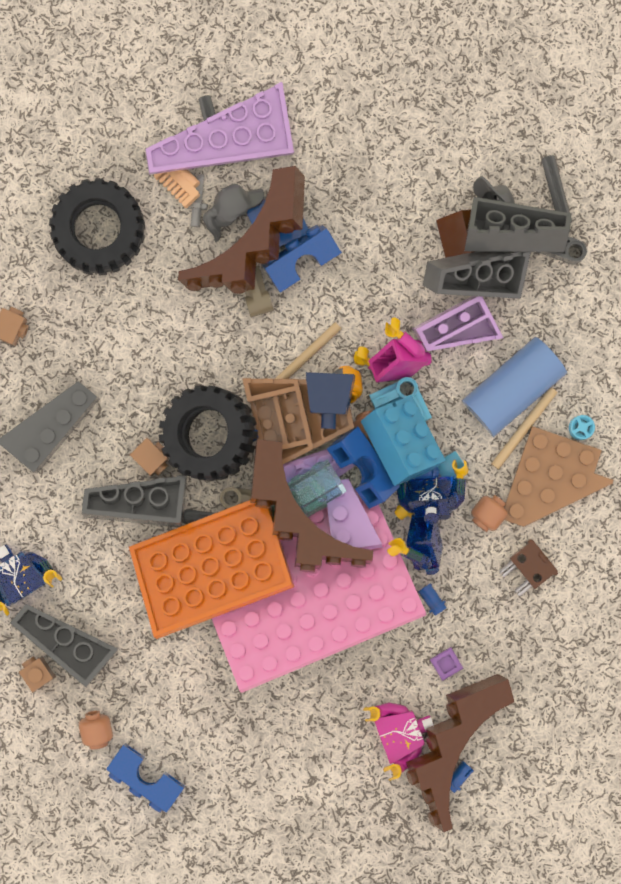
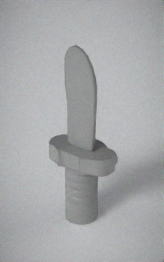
[187,174,208,228]

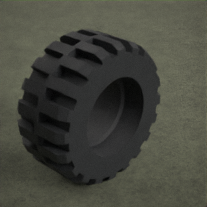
[49,178,145,275]
[159,385,258,481]

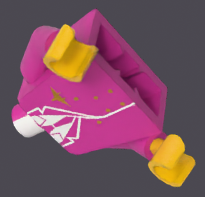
[354,317,432,383]
[363,702,434,781]

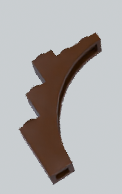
[178,166,305,294]
[250,439,373,573]
[406,674,515,832]

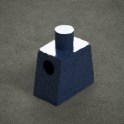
[306,372,355,429]

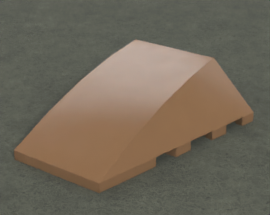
[242,378,355,464]

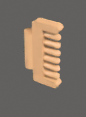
[154,170,200,208]

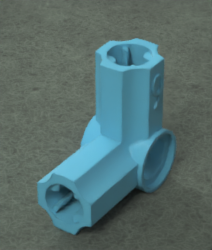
[369,377,432,421]

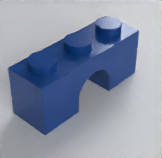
[261,225,342,293]
[327,427,400,509]
[106,743,185,813]

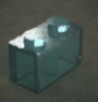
[288,459,347,516]

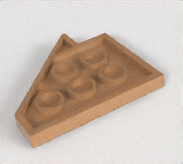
[504,426,614,527]

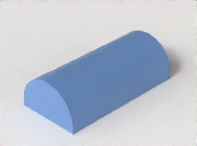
[461,337,567,437]

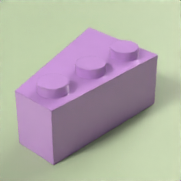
[412,296,503,351]

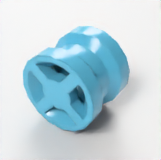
[569,415,595,440]

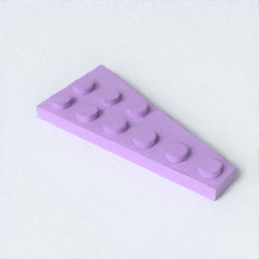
[145,82,294,175]

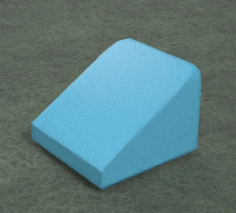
[438,451,464,485]

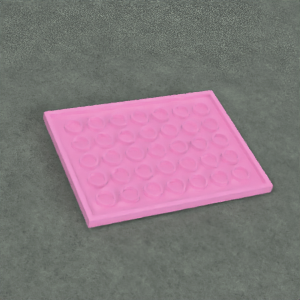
[212,489,426,693]

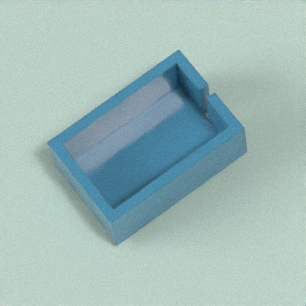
[361,396,446,486]

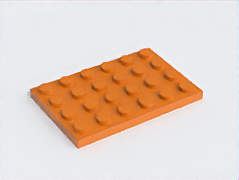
[129,500,295,639]

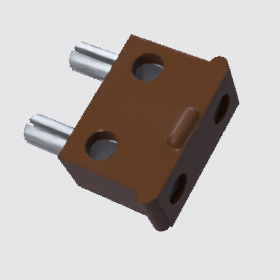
[499,539,558,596]

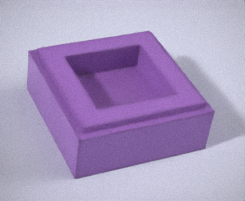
[430,647,464,681]

